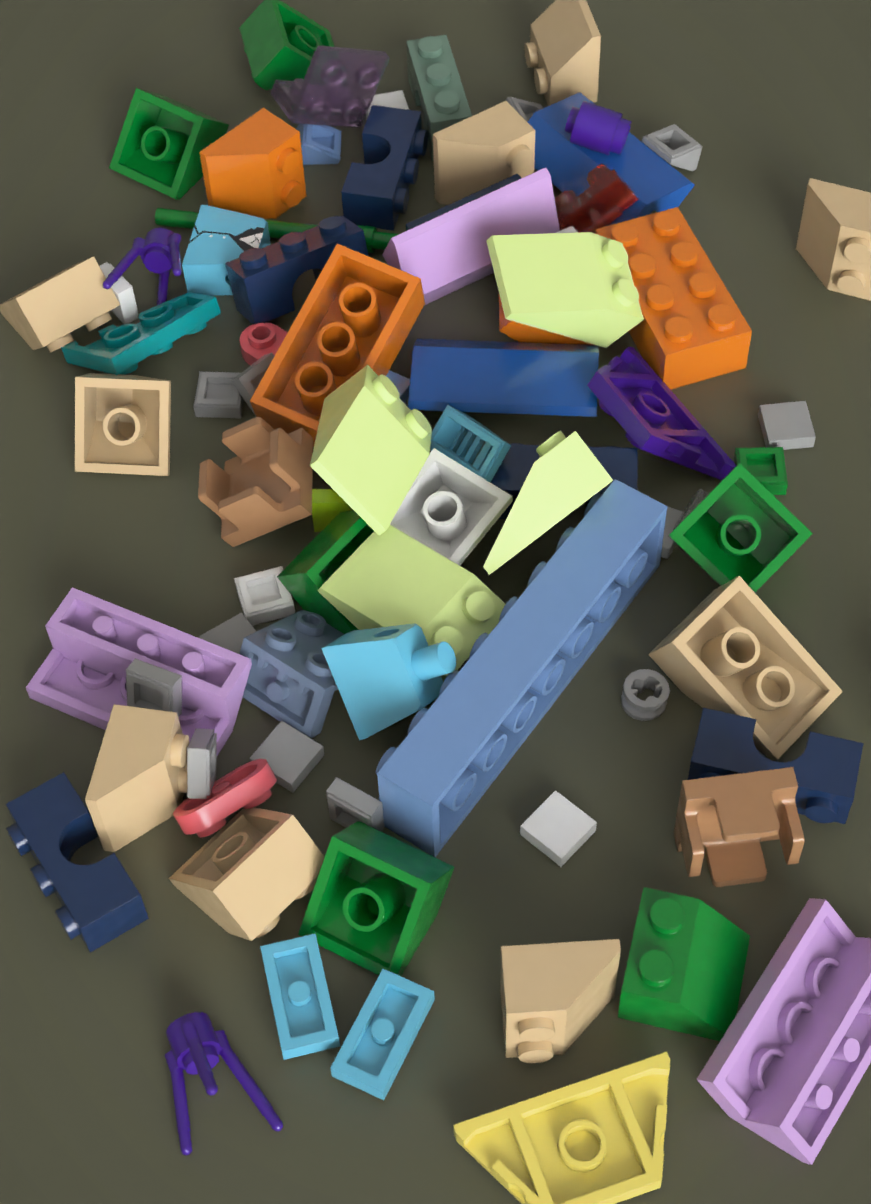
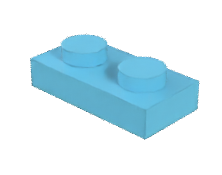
[260,933,340,1060]
[330,969,435,1100]

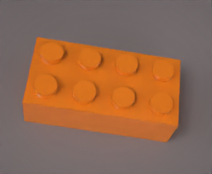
[595,207,752,390]
[250,244,425,447]

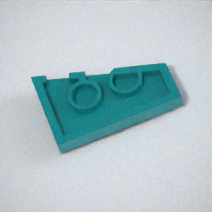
[61,292,221,375]

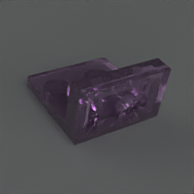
[270,46,390,127]

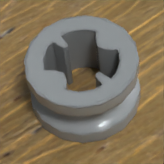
[621,669,670,721]

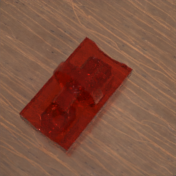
[555,164,639,233]

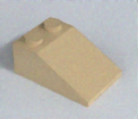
[648,576,843,761]

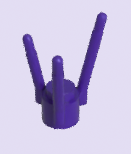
[102,228,182,305]
[165,1012,283,1155]

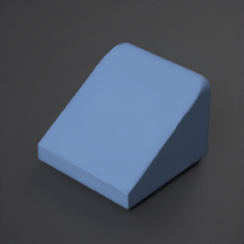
[296,116,341,165]

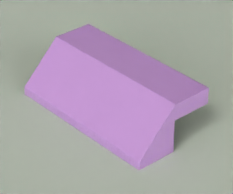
[383,167,560,305]
[26,587,252,756]
[696,898,871,1165]

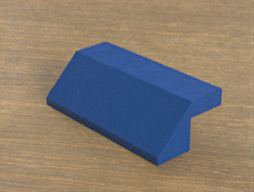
[528,92,695,227]
[408,339,599,417]

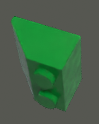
[239,0,346,97]
[109,88,229,200]
[668,463,813,592]
[277,510,374,634]
[298,821,455,976]
[617,887,750,1041]

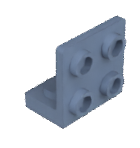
[239,610,344,739]

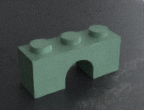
[406,35,472,161]

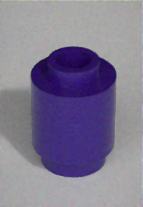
[565,101,632,156]

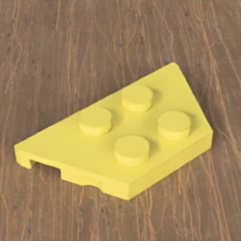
[453,1052,670,1204]

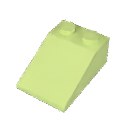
[486,232,644,348]
[310,364,432,535]
[483,430,613,575]
[317,525,506,682]

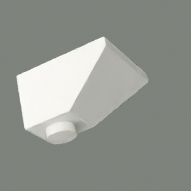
[390,448,513,566]

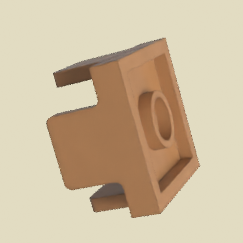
[198,417,313,547]
[673,767,805,887]

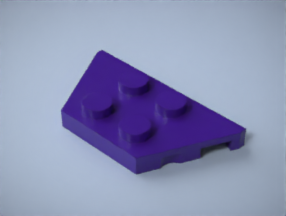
[587,347,736,480]

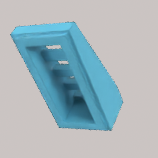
[430,405,511,482]

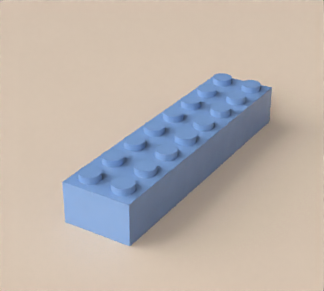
[376,479,667,857]

